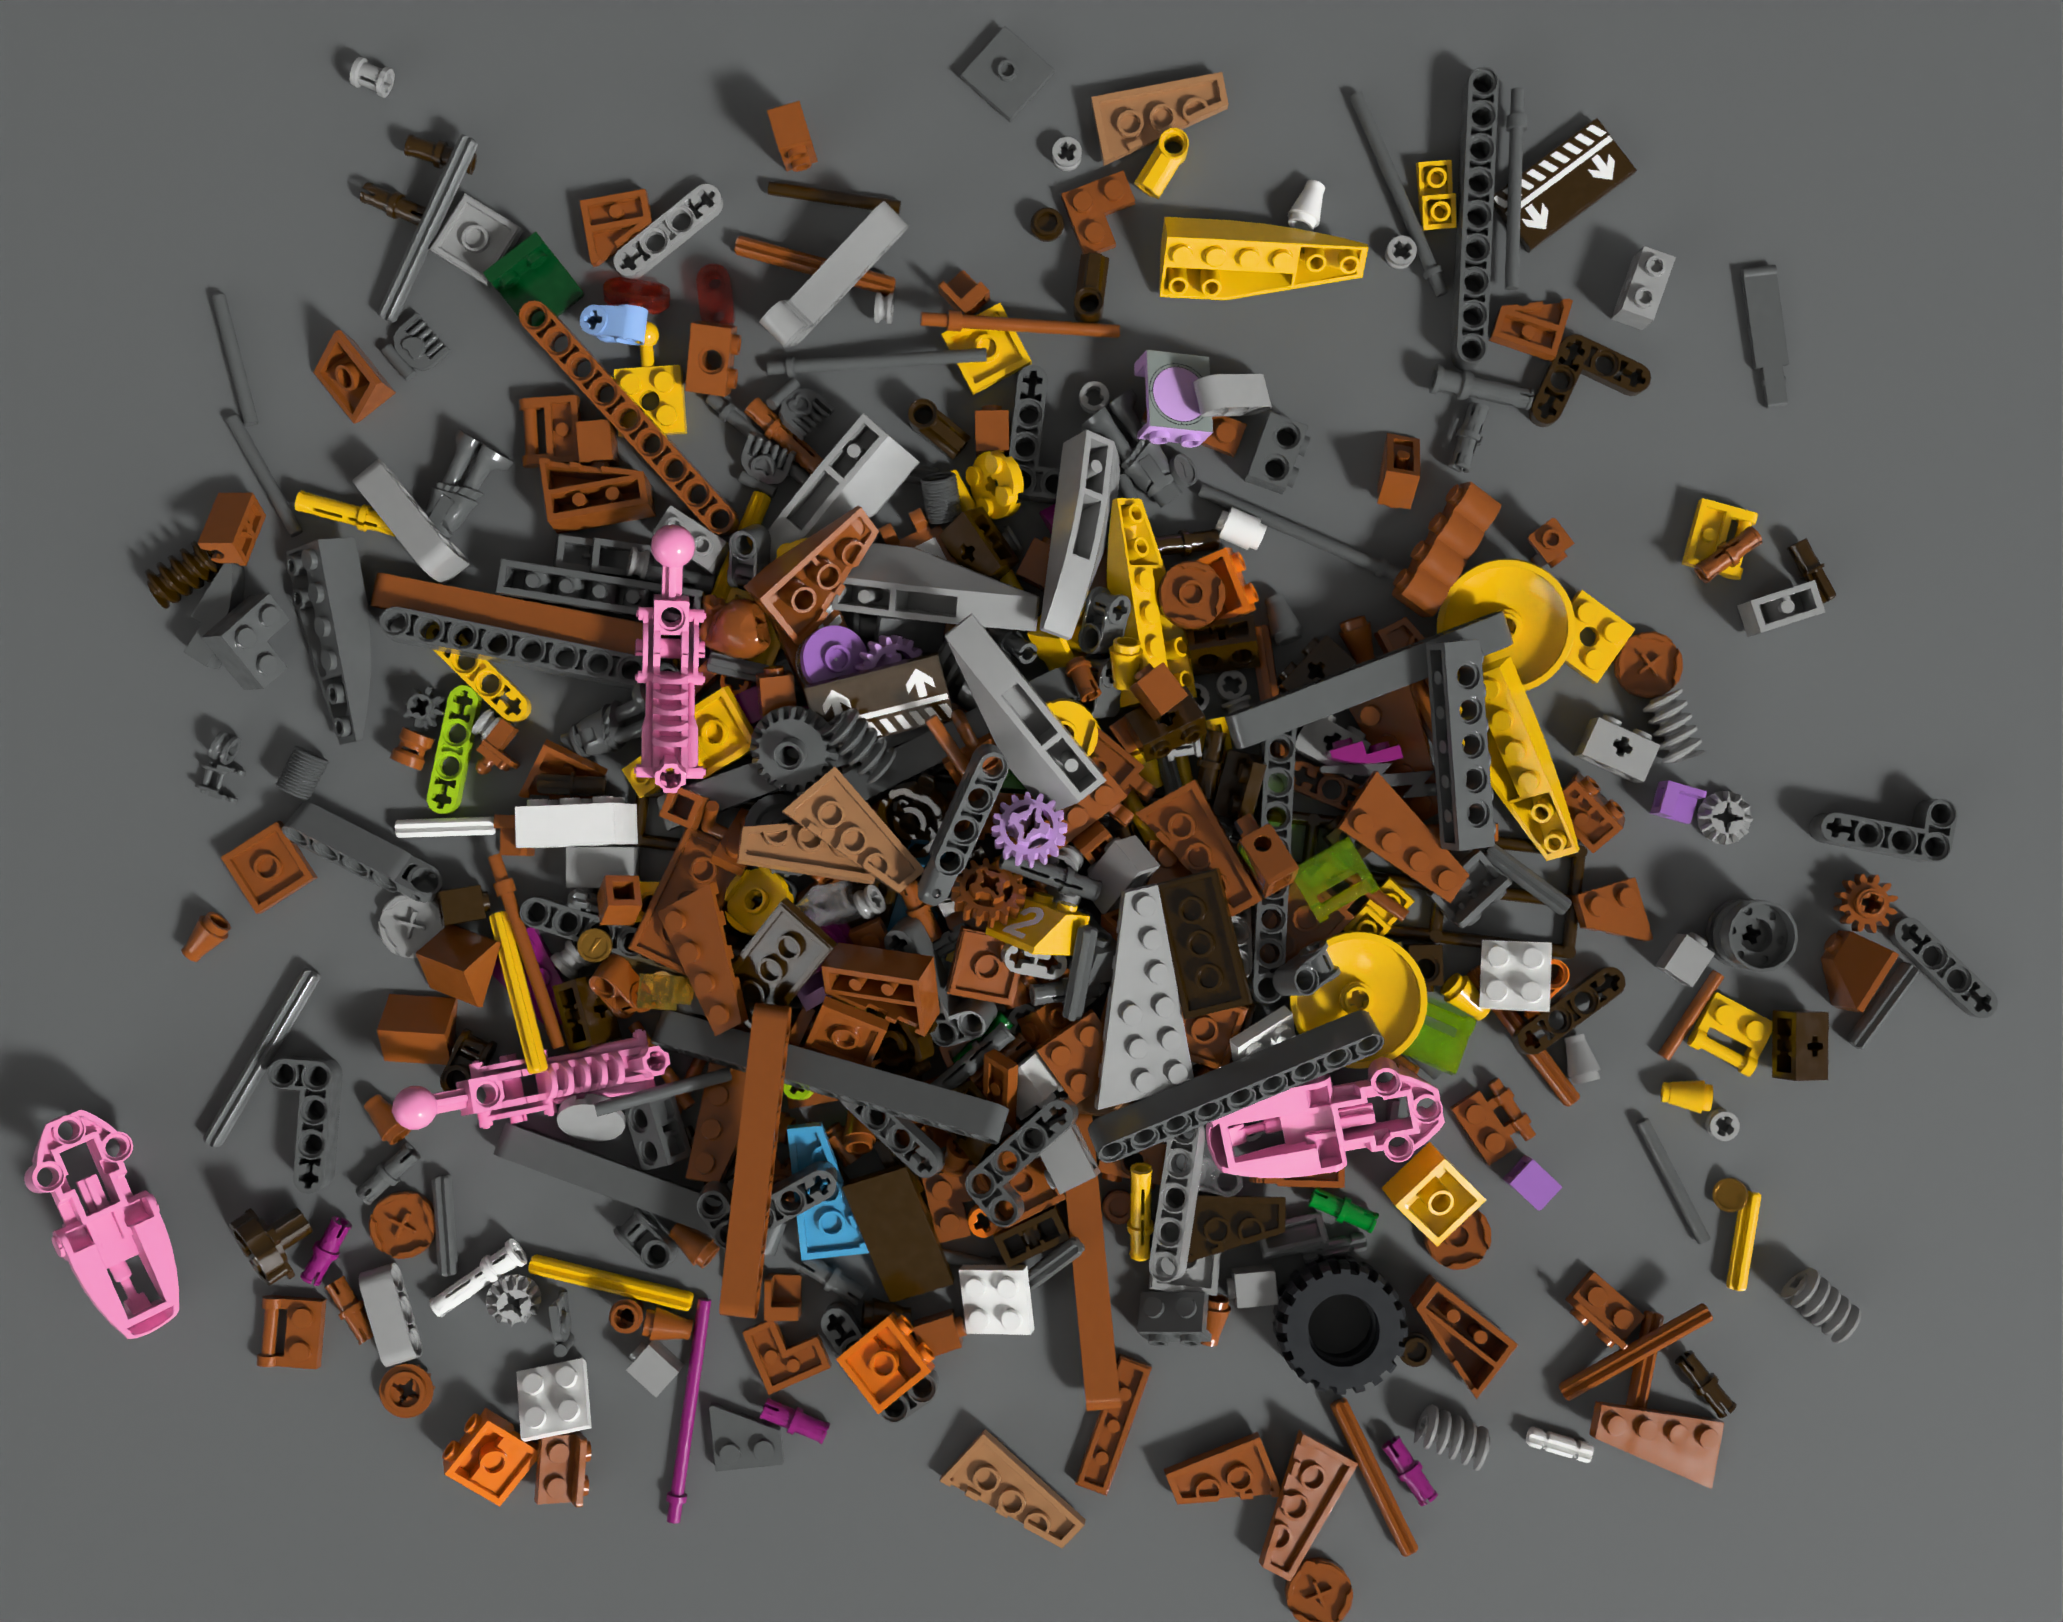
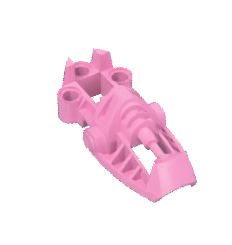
[1206,1057,1445,1178]
[24,1109,179,1339]

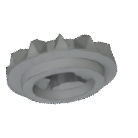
[1697,791,1753,844]
[486,1274,541,1327]

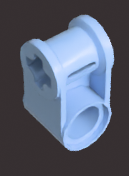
[580,304,648,346]

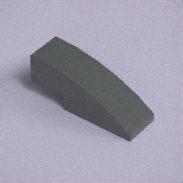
[553,534,660,580]
[183,563,245,670]

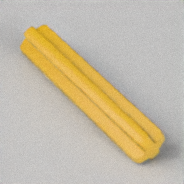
[1726,1190,1761,1291]

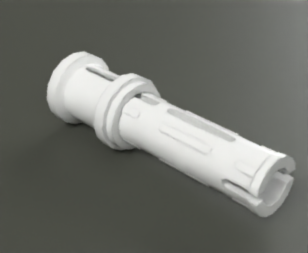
[429,1239,528,1317]

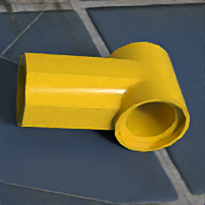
[1134,128,1189,199]

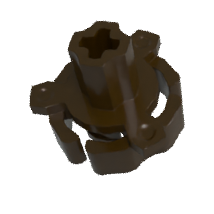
[877,773,949,858]
[873,1012,938,1082]
[229,1208,313,1286]

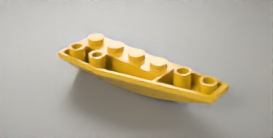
[1159,217,1368,300]
[1107,498,1197,708]
[1457,656,1580,861]

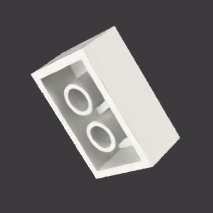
[515,796,638,848]

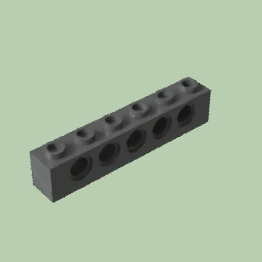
[496,559,707,628]
[1426,639,1496,851]

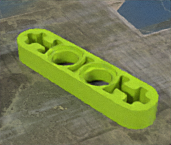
[427,685,482,814]

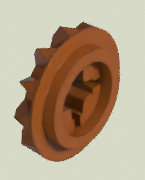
[379,1362,435,1418]

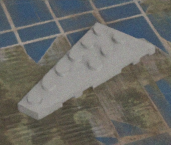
[1094,883,1194,1110]

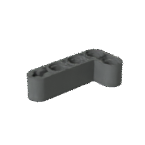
[1009,365,1060,504]
[1809,799,1957,862]
[884,916,997,1047]
[267,1056,343,1194]
[965,1097,1079,1227]
[697,1160,838,1250]
[821,1301,939,1423]

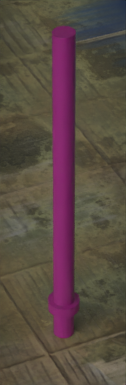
[666,1298,711,1524]

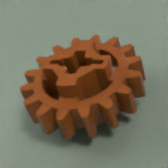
[951,858,1027,928]

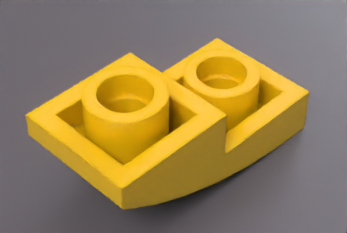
[1416,160,1457,231]
[1343,876,1415,936]

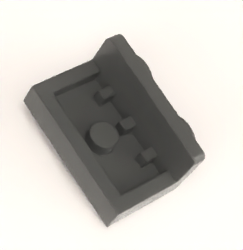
[1426,849,1512,929]
[1137,1292,1212,1347]

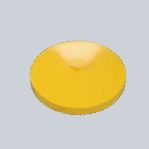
[1437,558,1575,691]
[1289,931,1428,1069]

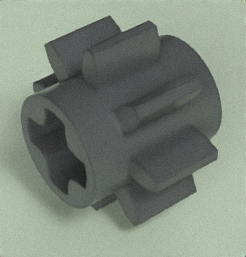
[402,687,446,728]

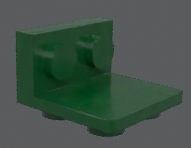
[483,232,585,327]

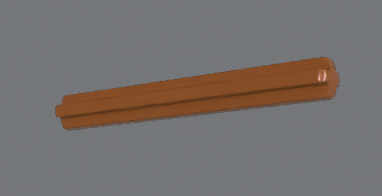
[734,236,896,296]
[1467,965,1580,1107]
[1559,1303,1713,1401]
[1330,1398,1418,1557]

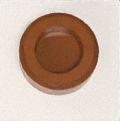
[1102,1189,1131,1224]

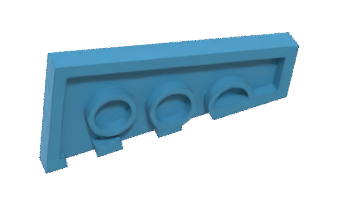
[787,1122,869,1261]

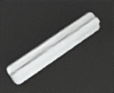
[395,817,496,838]

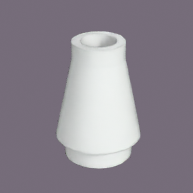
[1288,180,1325,232]

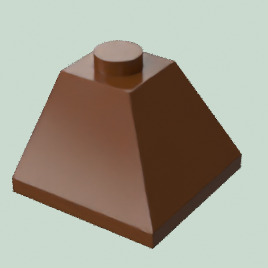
[1821,930,1899,1013]

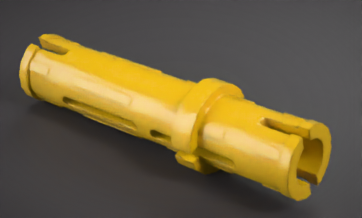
[295,490,396,537]
[1127,1163,1154,1261]

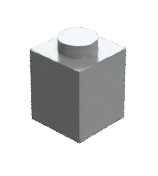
[1655,932,1715,987]
[1226,1264,1278,1308]
[626,1340,684,1397]

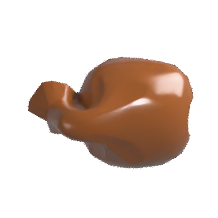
[699,594,771,659]

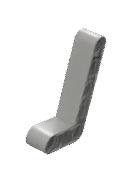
[759,201,909,348]
[1149,1124,1206,1283]

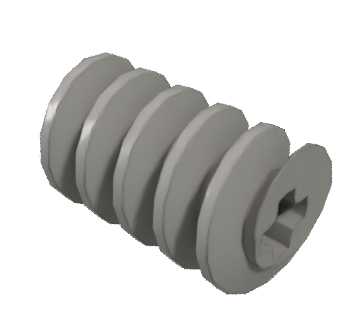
[1643,689,1706,763]
[1781,1268,1862,1343]
[1414,1404,1491,1471]

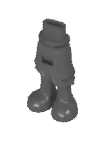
[1081,389,1183,508]
[425,429,514,539]
[560,683,646,758]

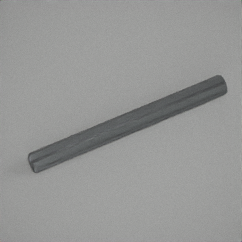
[378,134,478,322]
[203,968,320,1148]

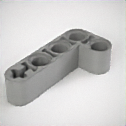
[352,458,470,585]

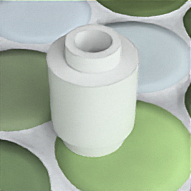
[1215,507,1267,550]

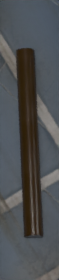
[768,181,901,214]

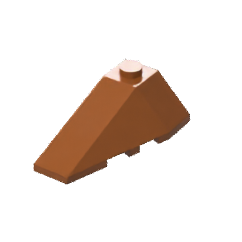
[744,505,879,646]

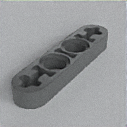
[1888,917,1998,1018]
[839,1100,945,1178]

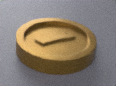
[577,928,613,962]
[1712,1178,1748,1212]

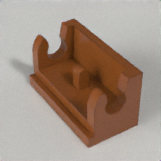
[198,492,266,566]

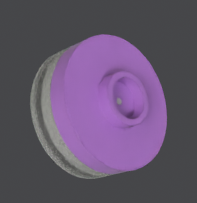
[795,625,867,685]

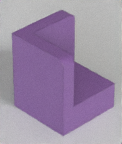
[1650,780,1707,824]
[1502,1155,1562,1211]

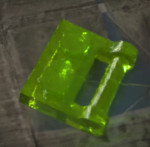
[1294,836,1380,923]
[1402,1001,1476,1075]

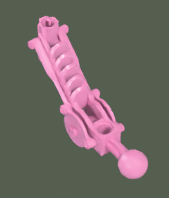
[634,524,706,793]
[392,1029,670,1130]

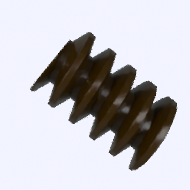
[145,541,223,609]

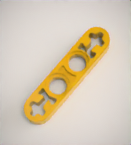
[426,624,531,722]

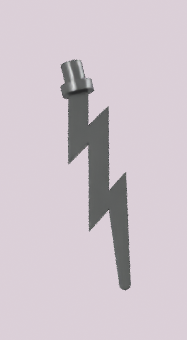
[1319,763,1437,798]

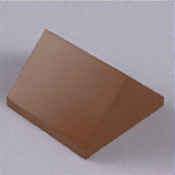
[313,330,396,424]
[416,924,501,1007]
[377,994,458,1065]

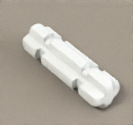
[1526,1426,1594,1463]

